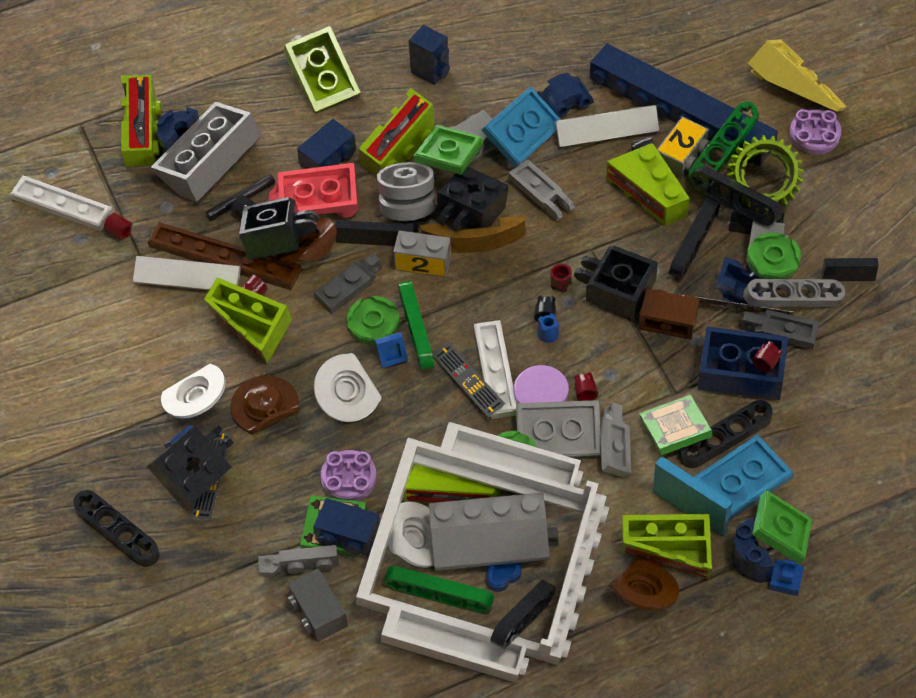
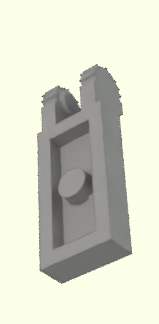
[509,159,575,221]

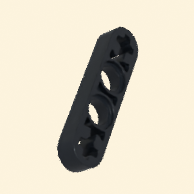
[689,166,782,226]
[669,197,721,279]
[680,400,773,468]
[73,490,160,567]
[490,579,556,649]

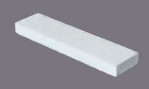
[555,105,659,147]
[10,175,113,232]
[133,256,241,291]
[474,320,517,419]

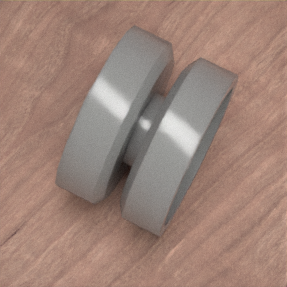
[377,162,436,221]

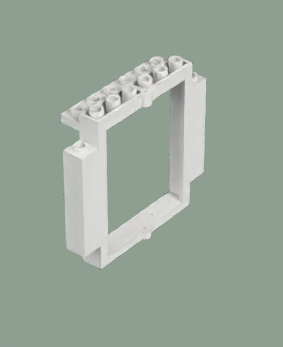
[356,422,609,683]

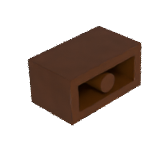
[639,289,700,340]

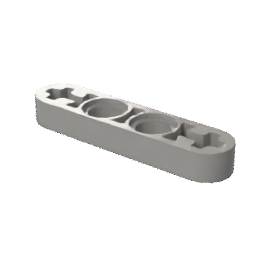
[743,279,845,307]

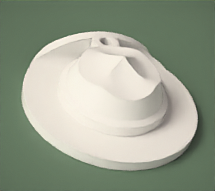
[314,353,381,422]
[161,364,226,419]
[388,502,435,568]

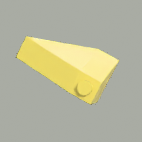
[748,39,847,112]

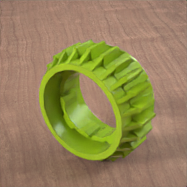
[727,135,804,210]

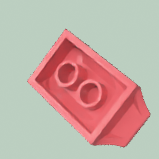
[269,163,359,218]

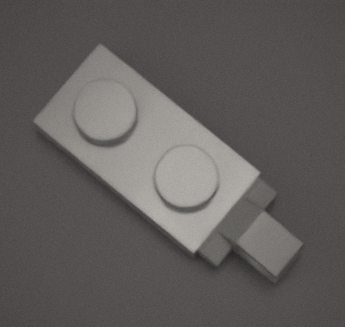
[600,402,631,478]
[258,545,339,577]

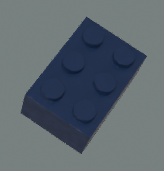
[698,326,788,400]

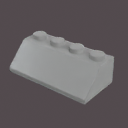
[151,102,261,202]
[429,493,550,570]

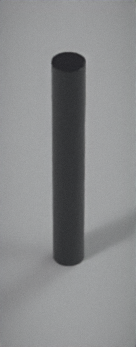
[205,174,275,220]

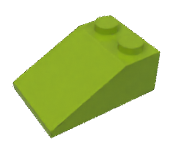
[284,26,361,113]

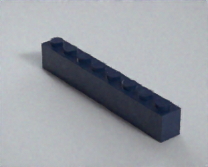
[590,43,778,166]

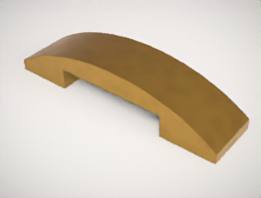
[420,215,526,253]

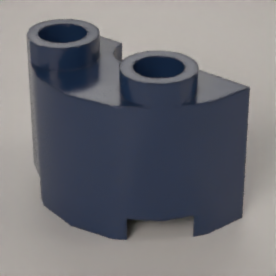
[537,73,594,117]
[157,107,199,155]
[715,257,769,305]
[731,517,774,583]

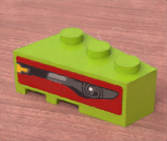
[121,74,162,167]
[359,88,434,177]
[606,143,690,226]
[204,277,292,364]
[404,464,503,503]
[621,514,712,580]

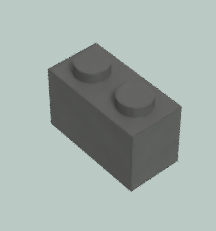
[287,568,348,642]

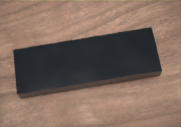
[335,220,414,246]

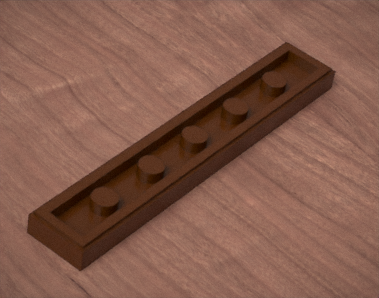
[148,222,302,291]

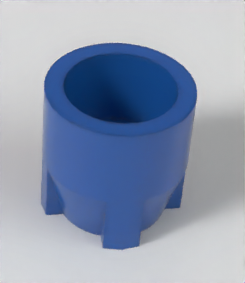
[538,314,559,343]

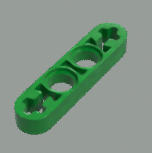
[689,101,759,183]
[398,280,435,371]
[383,566,495,614]

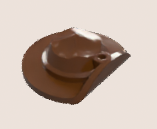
[276,218,337,264]
[231,375,300,434]
[608,559,679,611]

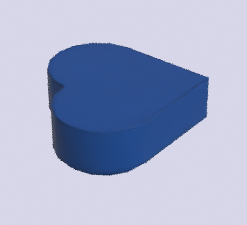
[487,563,521,592]

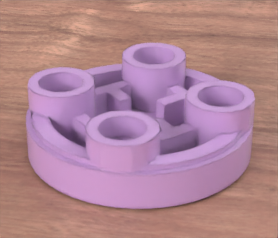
[789,109,841,155]
[514,365,569,403]
[320,450,377,501]

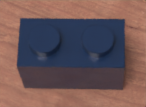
[409,24,450,85]
[297,119,356,169]
[313,498,380,556]

